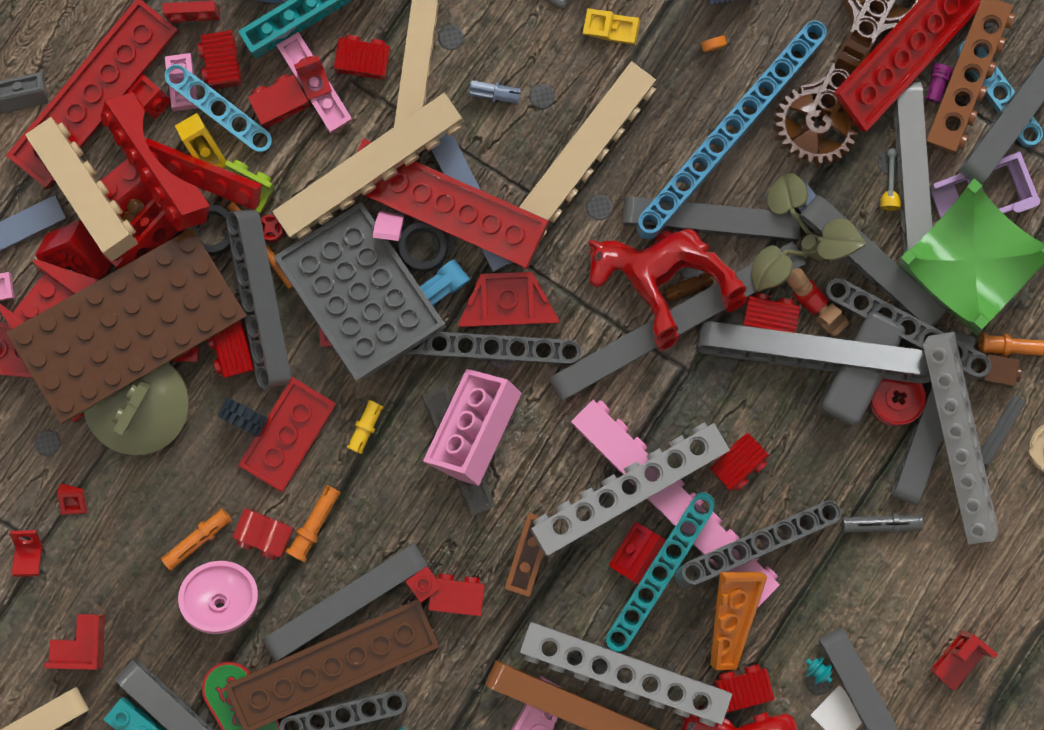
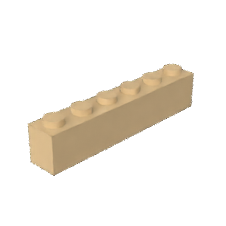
[25,117,138,261]

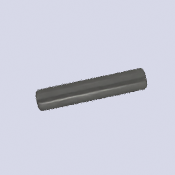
[981,396,1026,466]

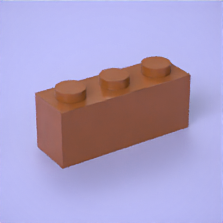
[504,513,543,597]

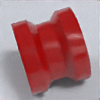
[261,214,285,243]

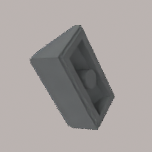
[0,72,48,113]

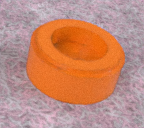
[700,35,727,53]

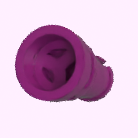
[925,63,954,104]

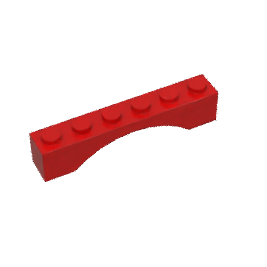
[101,93,210,231]

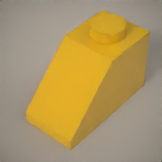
[175,113,226,168]

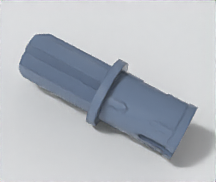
[469,81,521,105]

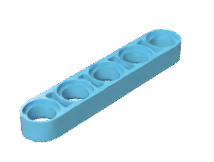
[957,41,1043,147]
[165,64,272,152]

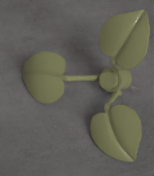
[752,173,866,292]

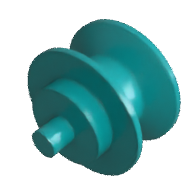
[805,656,833,685]

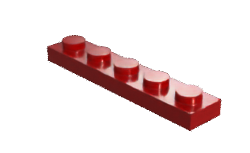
[145,138,262,210]

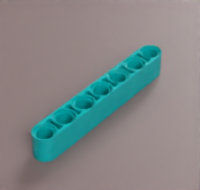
[606,492,715,652]

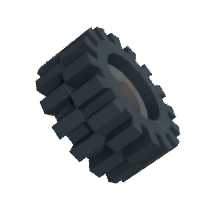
[217,397,269,437]

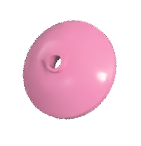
[178,561,258,634]

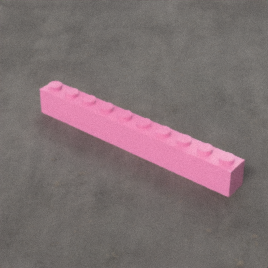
[570,400,780,607]

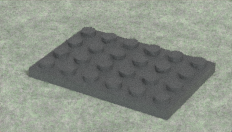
[274,202,446,383]

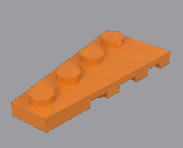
[710,572,767,670]

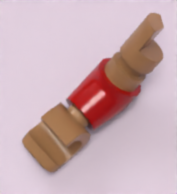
[786,268,849,337]

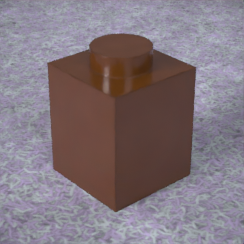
[978,355,1022,387]

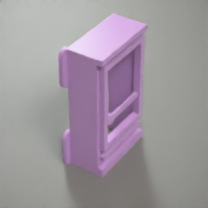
[930,152,1040,219]

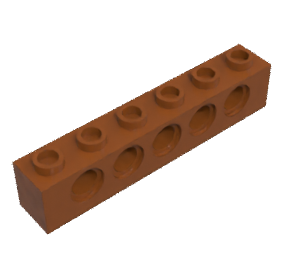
[926,0,1016,155]

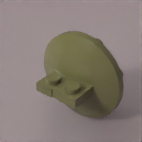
[84,363,189,455]

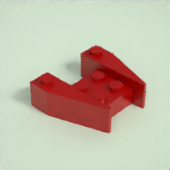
[0,259,99,329]

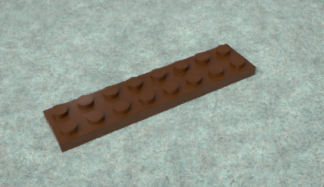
[224,599,439,730]

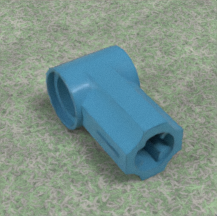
[420,259,471,306]

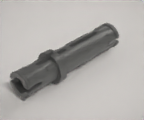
[842,513,923,534]

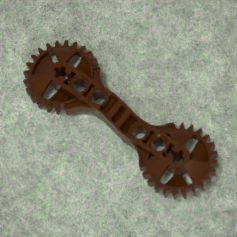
[773,0,919,168]

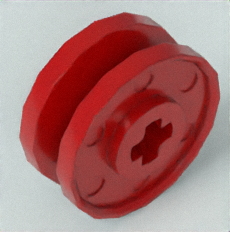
[869,379,926,426]

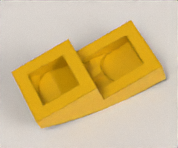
[583,9,641,45]

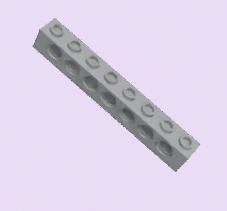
[923,332,998,544]
[529,422,730,557]
[520,622,732,727]

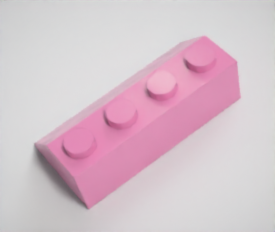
[423,369,522,486]

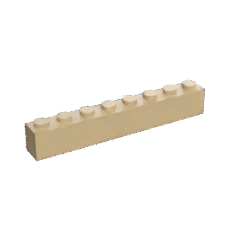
[520,61,656,240]
[272,92,465,240]

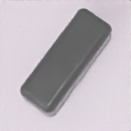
[818,311,905,426]

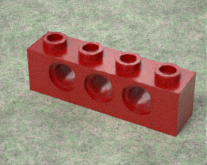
[102,198,178,269]

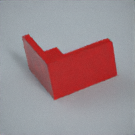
[35,220,111,279]
[44,614,105,670]
[929,631,998,690]

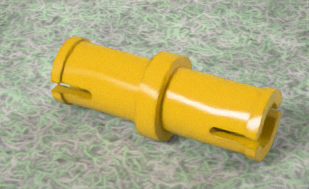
[347,400,384,454]

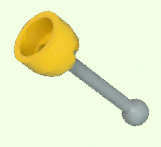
[880,148,901,211]

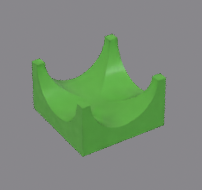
[899,179,1044,335]

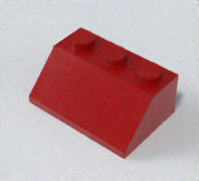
[101,159,153,218]

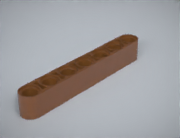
[485,660,658,730]

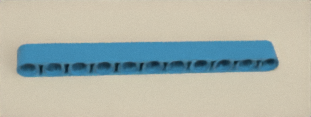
[637,21,827,240]

